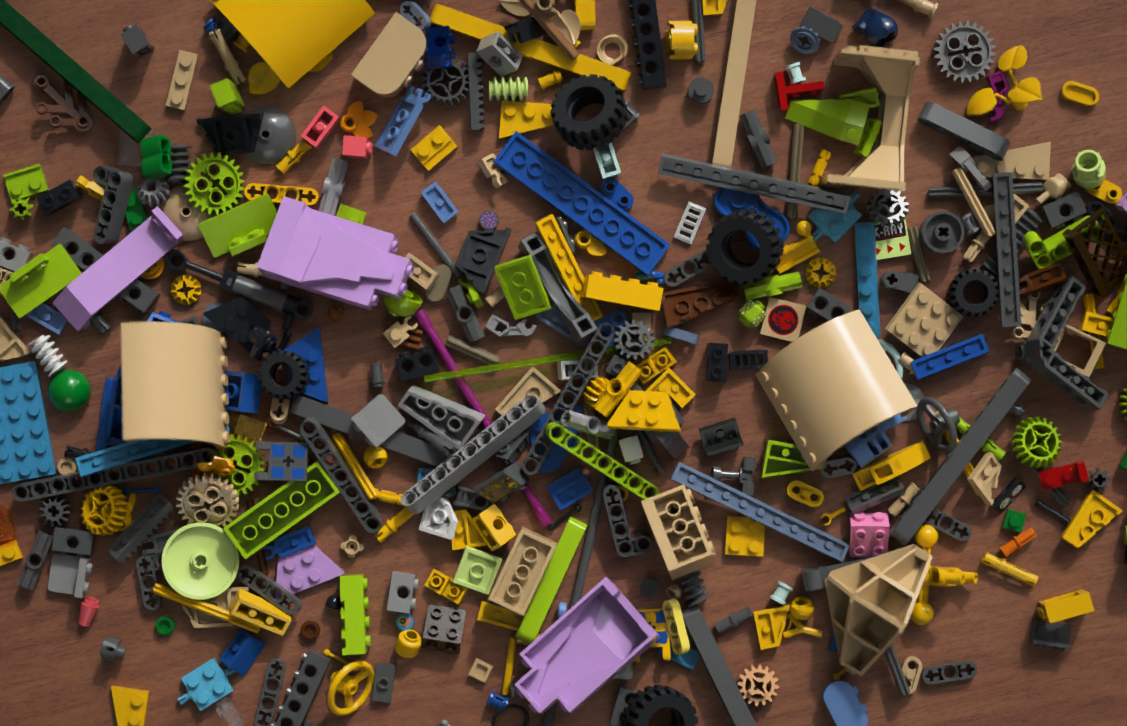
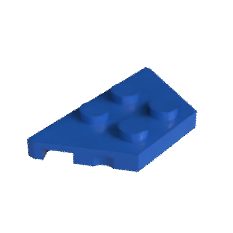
[284,328,329,402]

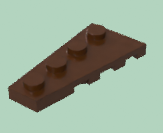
[662,280,740,330]

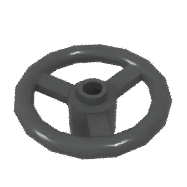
[917,397,960,454]

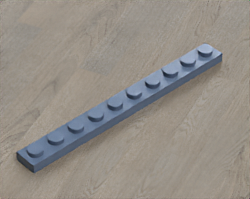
[670,462,850,562]

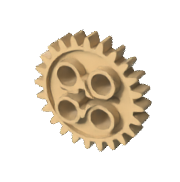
[176,472,239,527]

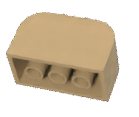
[351,12,428,98]

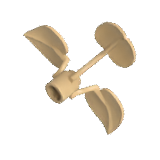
[499,0,581,45]

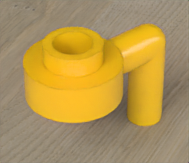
[119,493,137,531]

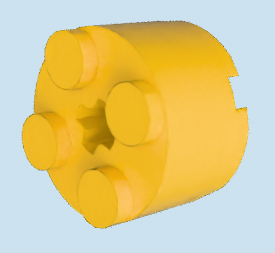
[665,21,698,60]

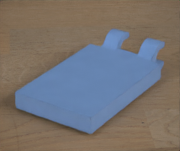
[374,85,431,157]

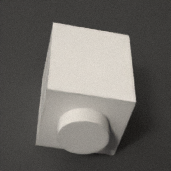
[619,435,644,465]

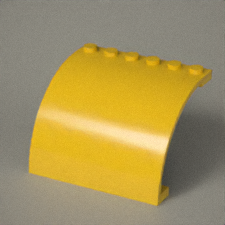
[210,0,375,89]

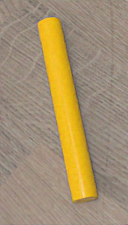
[502,637,517,695]

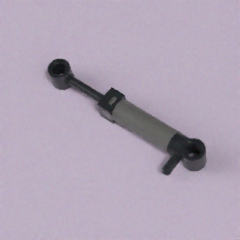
[167,251,314,331]

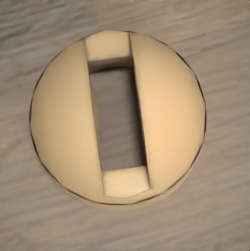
[666,584,683,600]

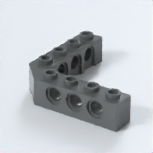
[1026,276,1109,411]

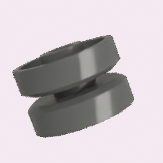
[919,211,965,254]

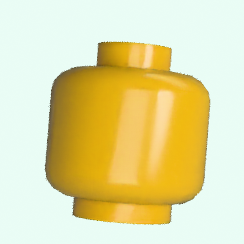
[395,630,422,658]

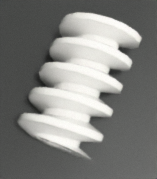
[27,335,67,377]

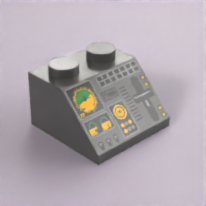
[474,461,529,503]

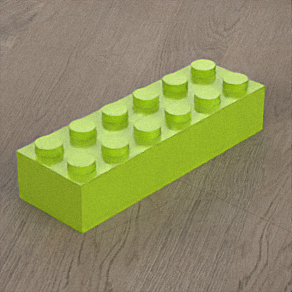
[223,461,340,559]

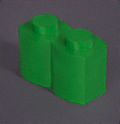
[140,134,172,179]

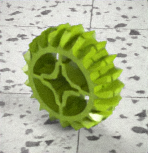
[1011,416,1063,469]

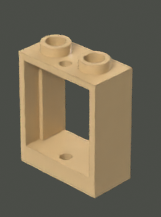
[1054,324,1107,378]

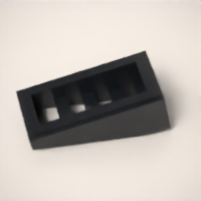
[729,349,768,371]

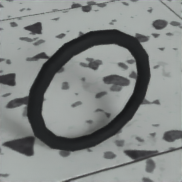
[491,704,529,726]

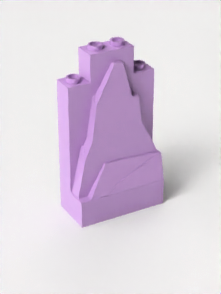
[257,196,414,311]
[515,577,661,714]

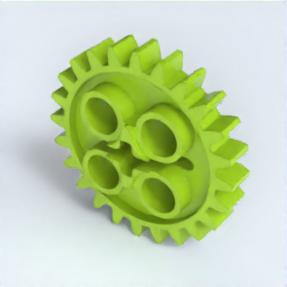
[182,152,245,215]
[207,434,267,496]

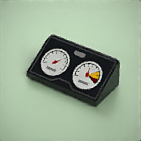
[991,477,1026,514]

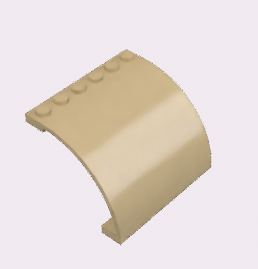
[755,310,917,471]
[121,322,230,449]

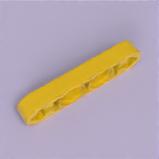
[244,183,319,206]

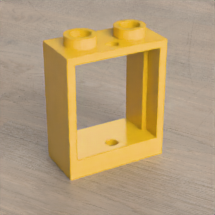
[1037,589,1094,624]

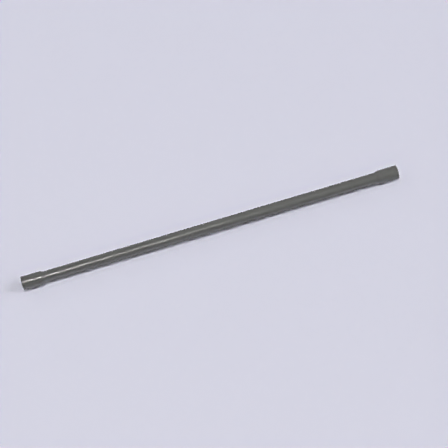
[541,410,621,726]

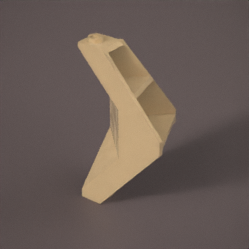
[824,544,933,676]

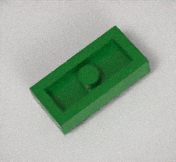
[125,189,148,231]

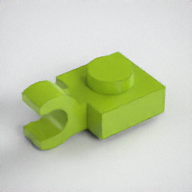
[458,278,484,309]

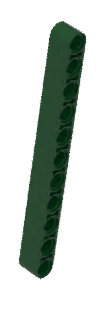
[0,0,152,144]

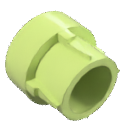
[1072,150,1106,189]

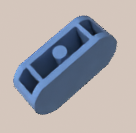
[821,679,869,726]

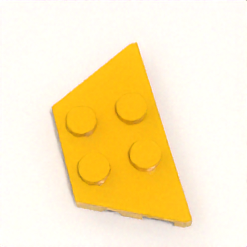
[607,390,681,432]

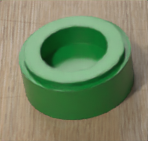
[155,616,175,635]

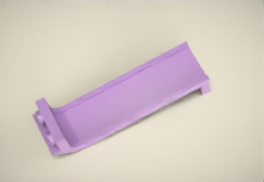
[53,206,183,331]

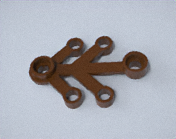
[34,75,93,132]

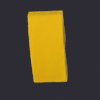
[637,346,677,384]
[425,569,469,605]

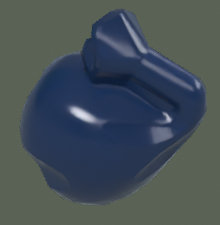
[852,8,898,47]

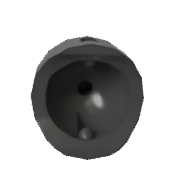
[688,77,714,104]
[100,637,126,664]

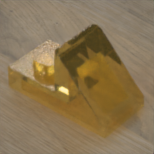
[228,411,267,441]

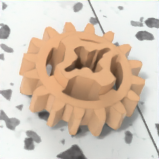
[737,664,779,706]

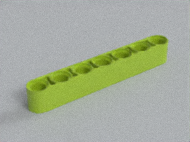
[545,422,659,500]
[515,517,588,644]

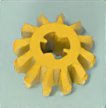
[583,377,609,410]

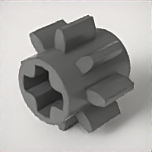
[1088,467,1111,492]

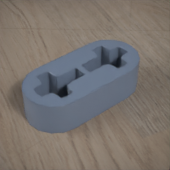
[400,1,431,31]
[663,325,700,345]

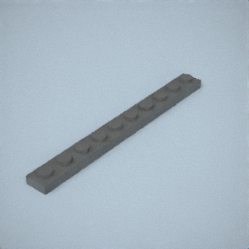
[658,153,851,214]

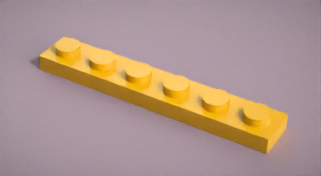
[534,214,603,322]

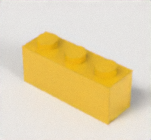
[230,588,292,636]

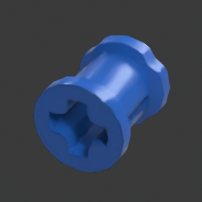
[486,690,510,713]

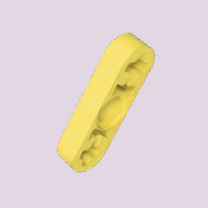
[662,599,690,655]

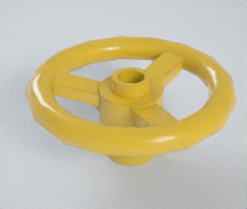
[327,660,375,716]

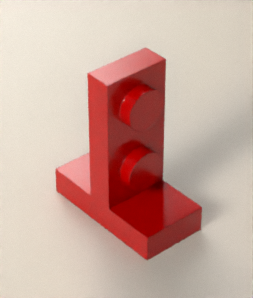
[774,71,824,112]
[1038,459,1089,491]

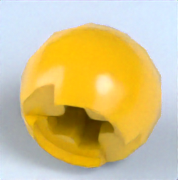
[363,445,388,469]
[790,596,814,621]

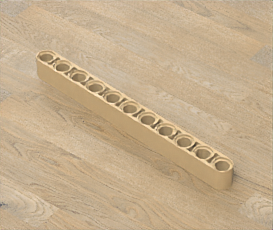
[712,0,756,168]

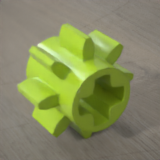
[9,195,34,220]

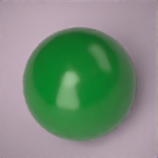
[48,369,91,413]

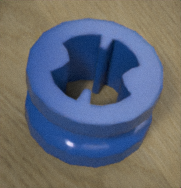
[203,17,221,34]

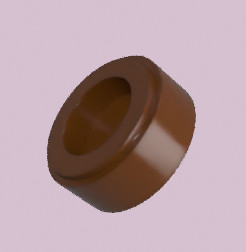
[301,620,320,640]

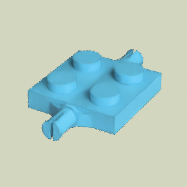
[808,189,862,243]
[178,658,236,711]

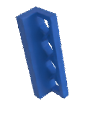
[910,334,989,382]

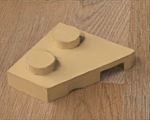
[967,452,1002,505]

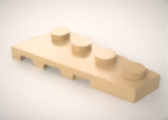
[971,142,1051,180]

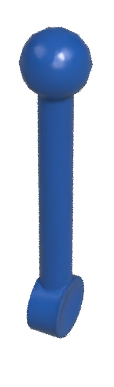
[122,486,162,495]

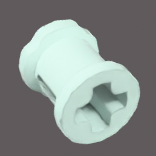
[784,62,806,86]
[770,581,794,606]

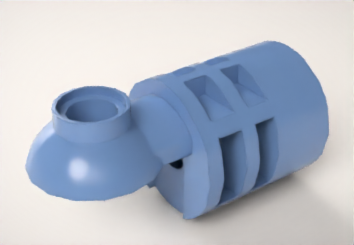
[843,414,907,469]

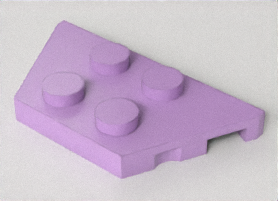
[275,544,345,600]

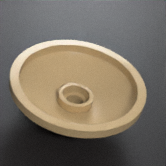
[160,184,216,241]

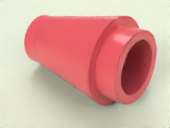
[78,596,99,626]

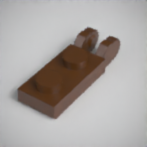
[1019,262,1068,298]

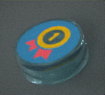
[395,613,415,631]

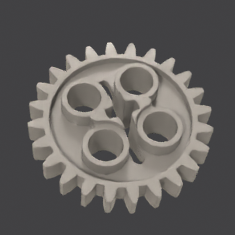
[933,20,996,83]

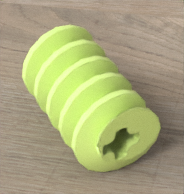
[489,76,528,101]

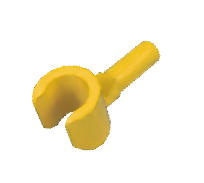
[820,507,846,525]

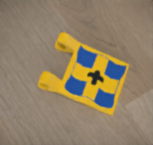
[634,608,671,662]

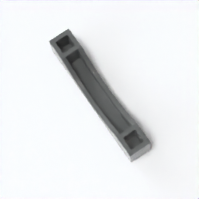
[518,231,598,344]

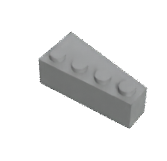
[398,385,486,450]

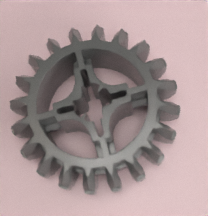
[421,55,470,108]

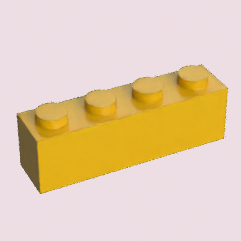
[582,271,664,311]

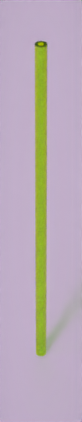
[424,337,671,383]

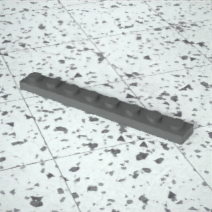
[992,172,1022,327]

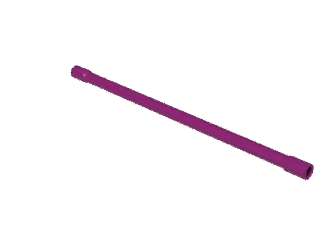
[414,309,552,528]

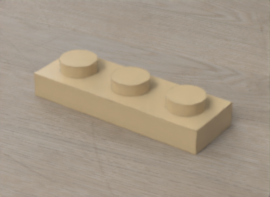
[166,50,199,111]

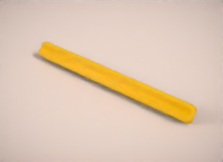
[153,583,261,633]

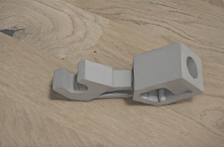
[949,145,991,192]
[485,314,537,337]

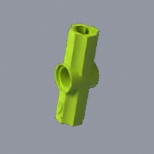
[743,271,803,301]

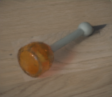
[263,414,306,443]

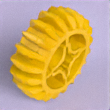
[80,485,129,536]

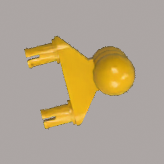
[910,524,978,626]

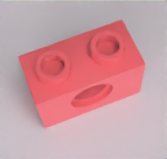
[301,105,341,149]
[342,135,373,159]

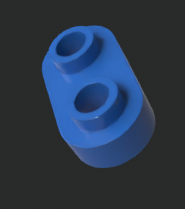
[601,178,634,210]

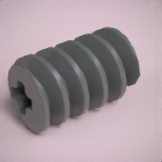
[166,144,192,184]
[679,571,710,607]

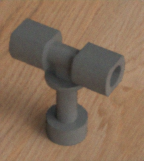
[711,456,756,496]

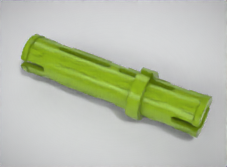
[955,418,1006,462]

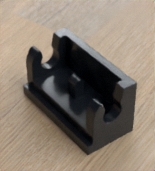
[504,17,547,44]

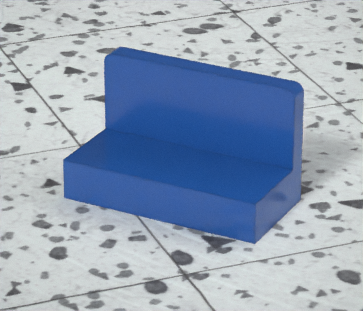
[220,627,265,675]

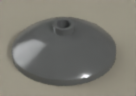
[245,107,296,165]

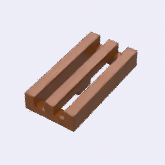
[381,320,423,349]

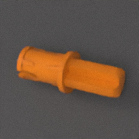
[999,528,1037,558]

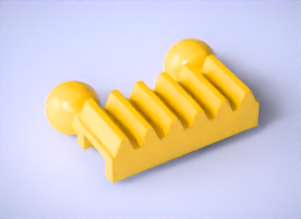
[776,221,820,273]

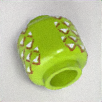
[738,300,766,328]

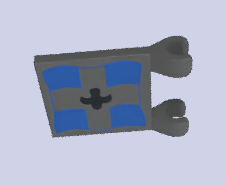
[254,441,308,481]

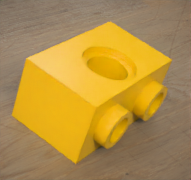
[470,503,516,551]

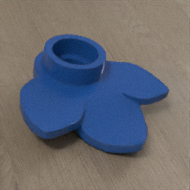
[595,310,632,347]

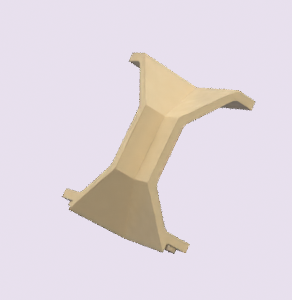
[820,45,920,191]

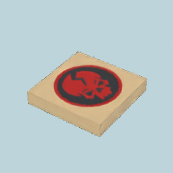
[760,297,806,342]

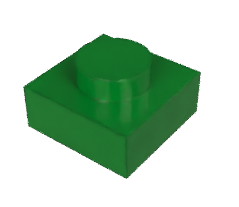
[1002,509,1026,533]

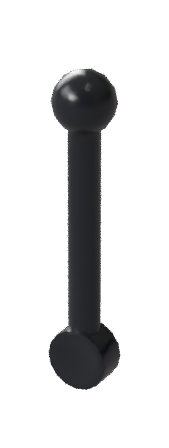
[547,504,581,531]

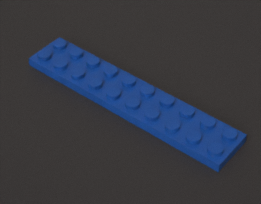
[493,131,670,275]

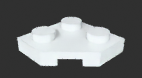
[419,496,458,540]

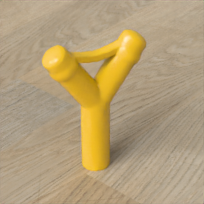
[783,612,823,639]

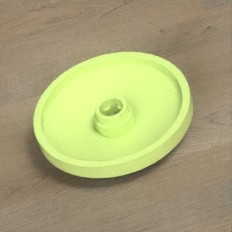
[161,522,239,600]

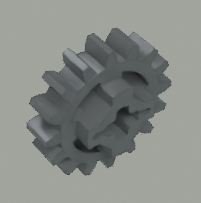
[866,189,909,228]
[613,319,656,362]

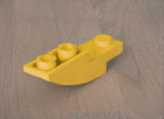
[852,440,931,491]

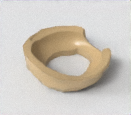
[597,34,628,65]

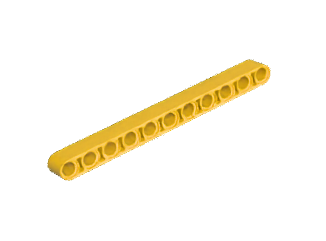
[430,3,631,91]

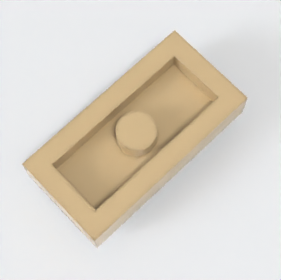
[405,252,440,291]

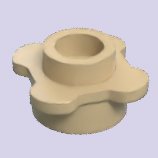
[341,535,364,558]

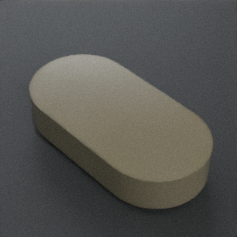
[426,264,452,302]

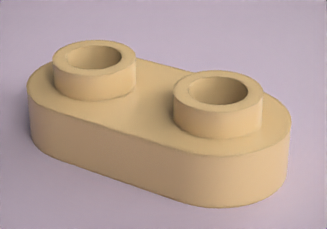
[901,656,922,694]

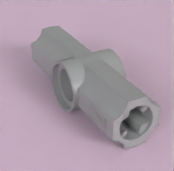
[319,158,349,216]
[560,410,615,440]

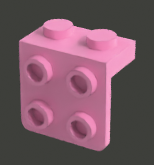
[849,512,890,558]

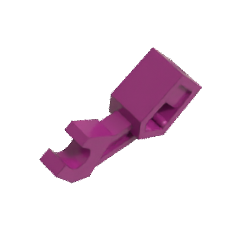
[986,70,1009,122]

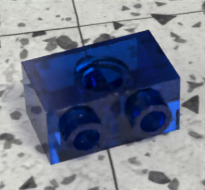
[426,26,455,69]

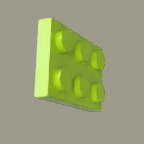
[494,255,552,320]

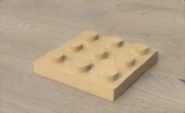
[885,282,964,357]

